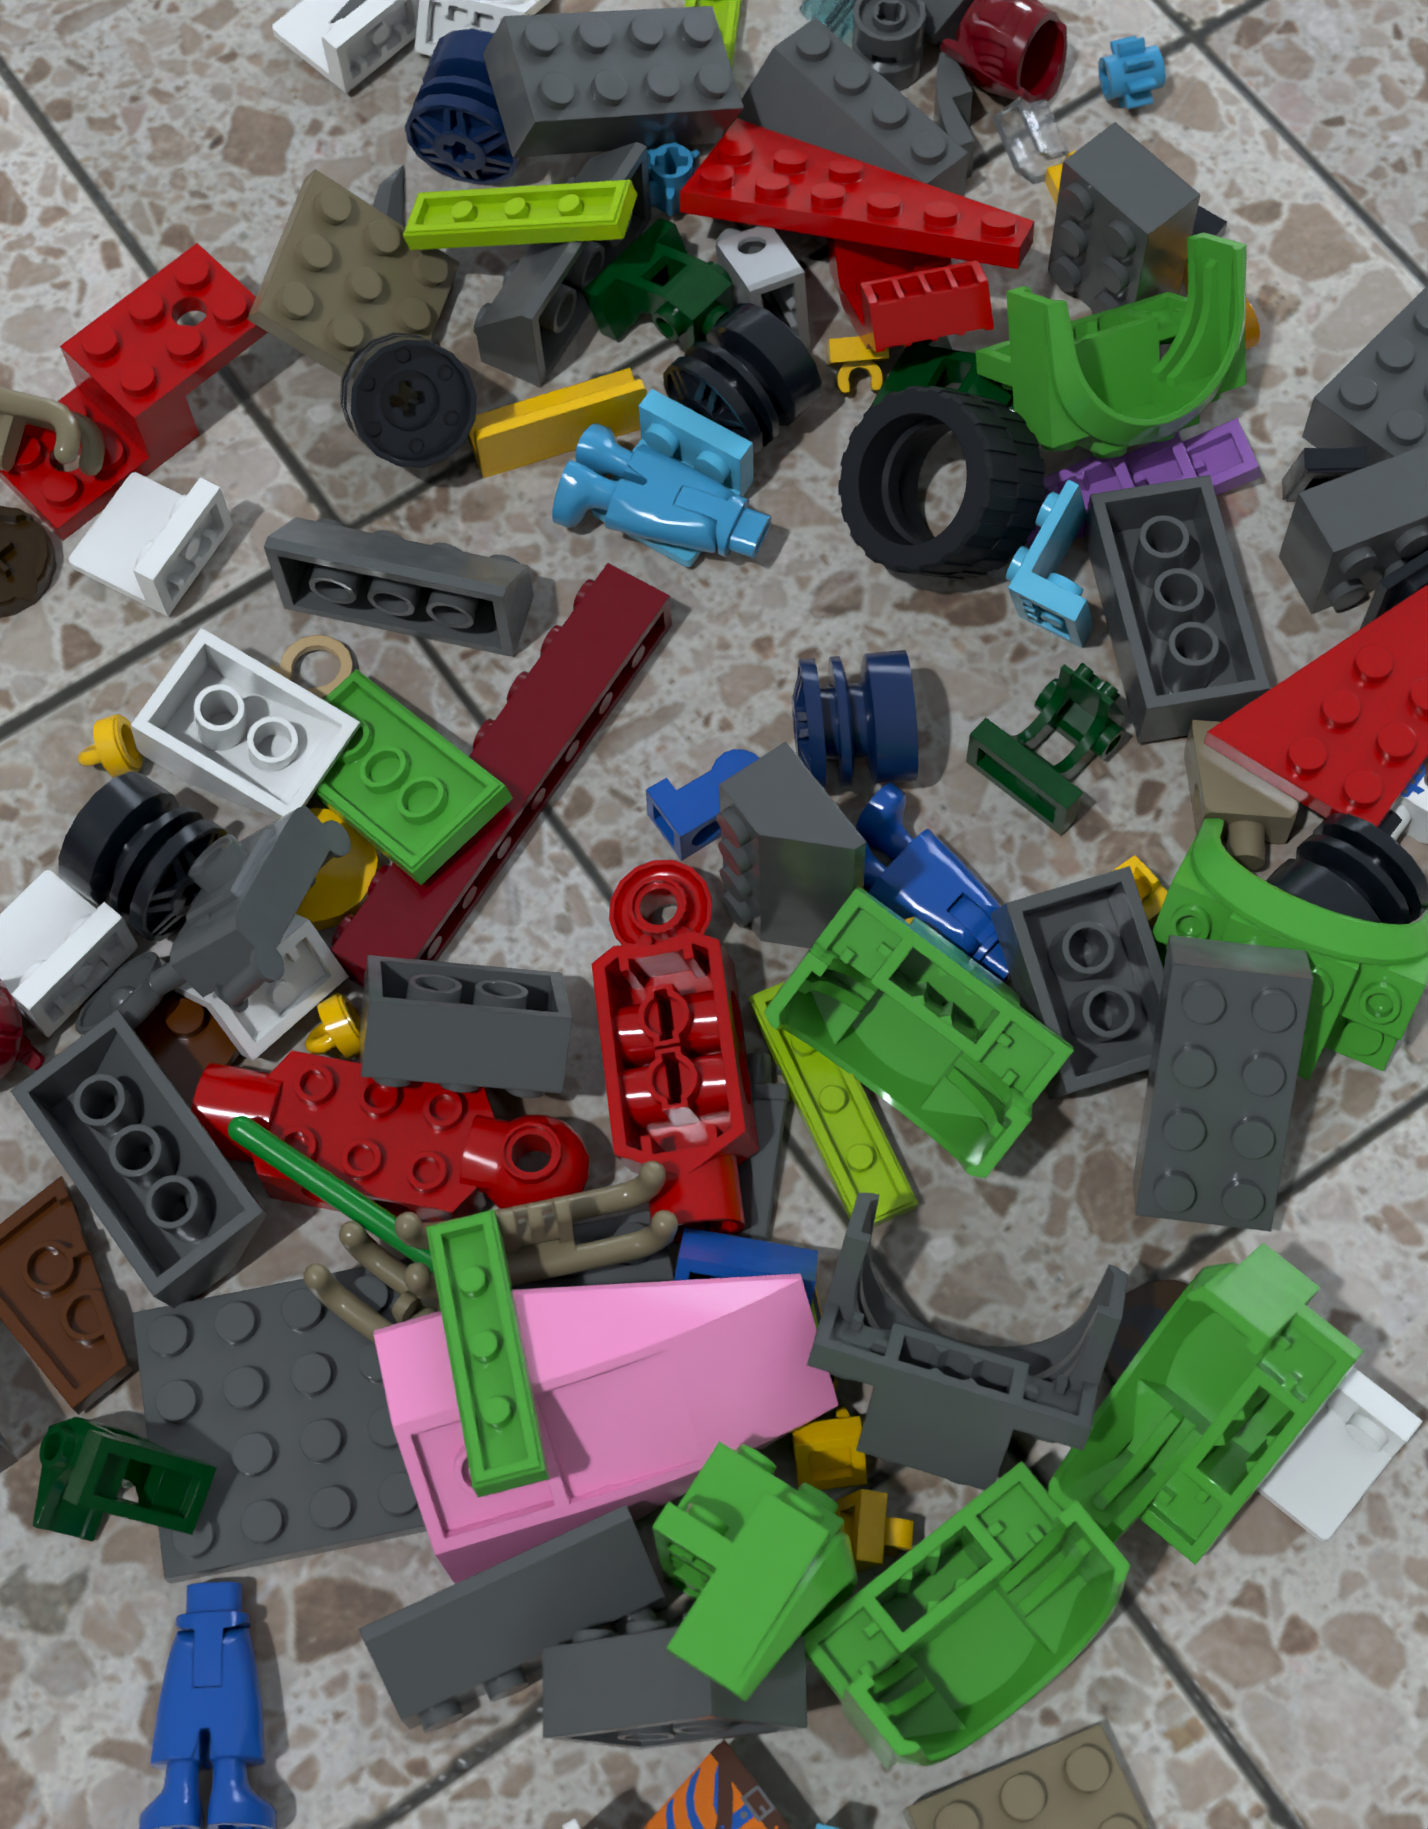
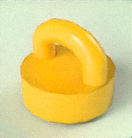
[77,714,143,778]
[305,993,360,1060]

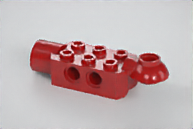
[591,860,760,1243]
[191,1050,590,1222]

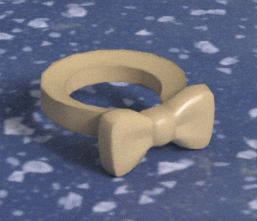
[269,635,354,700]

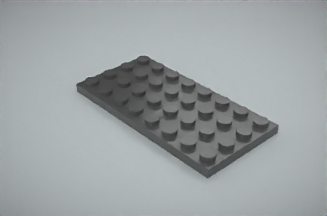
[132,1210,674,1584]

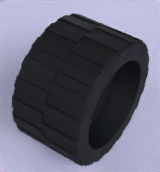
[838,385,1046,579]

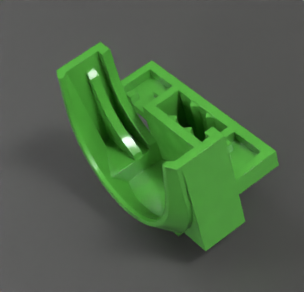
[976,232,1247,458]
[1152,818,1428,1080]
[764,886,1074,1178]
[1048,1243,1364,1565]
[652,1442,858,1702]
[803,1461,1131,1771]

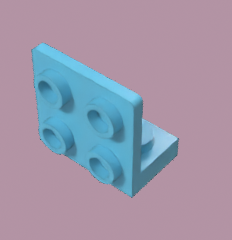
[592,389,754,567]
[1005,480,1094,648]

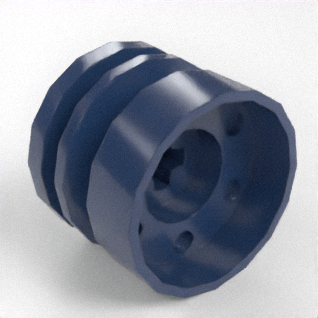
[404,29,521,185]
[792,650,918,789]

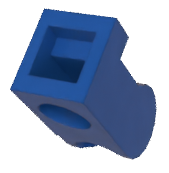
[646,749,759,861]

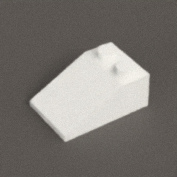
[131,628,360,819]

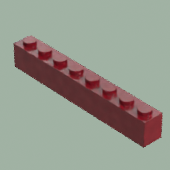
[330,563,672,988]

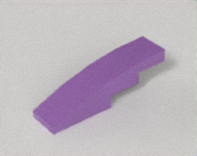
[1026,418,1262,548]

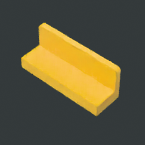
[468,368,647,479]

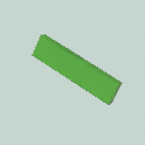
[426,1209,550,1498]

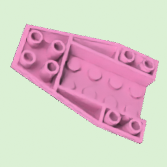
[374,1274,839,1584]

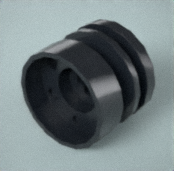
[663,303,822,458]
[340,332,477,468]
[58,772,227,941]
[1266,813,1428,925]

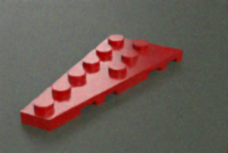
[680,118,1035,269]
[1204,584,1428,828]

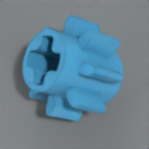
[1098,36,1165,110]
[647,142,700,216]

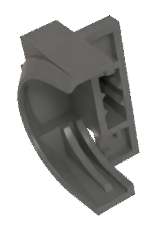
[807,1193,1128,1491]

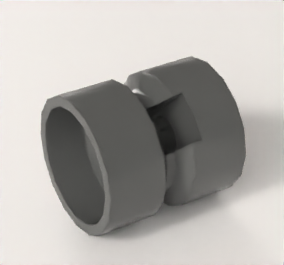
[852,0,926,91]

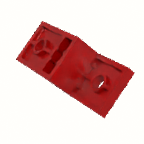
[0,243,268,541]

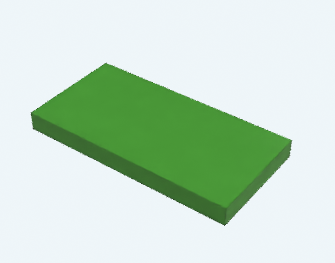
[313,669,513,885]

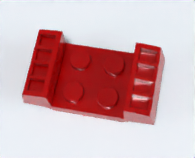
[827,237,994,353]

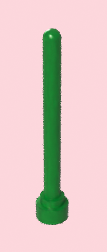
[228,1116,434,1272]

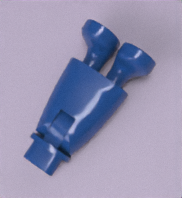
[856,782,1010,982]
[139,1582,276,1829]

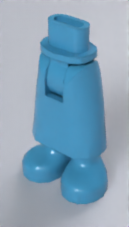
[552,423,772,558]

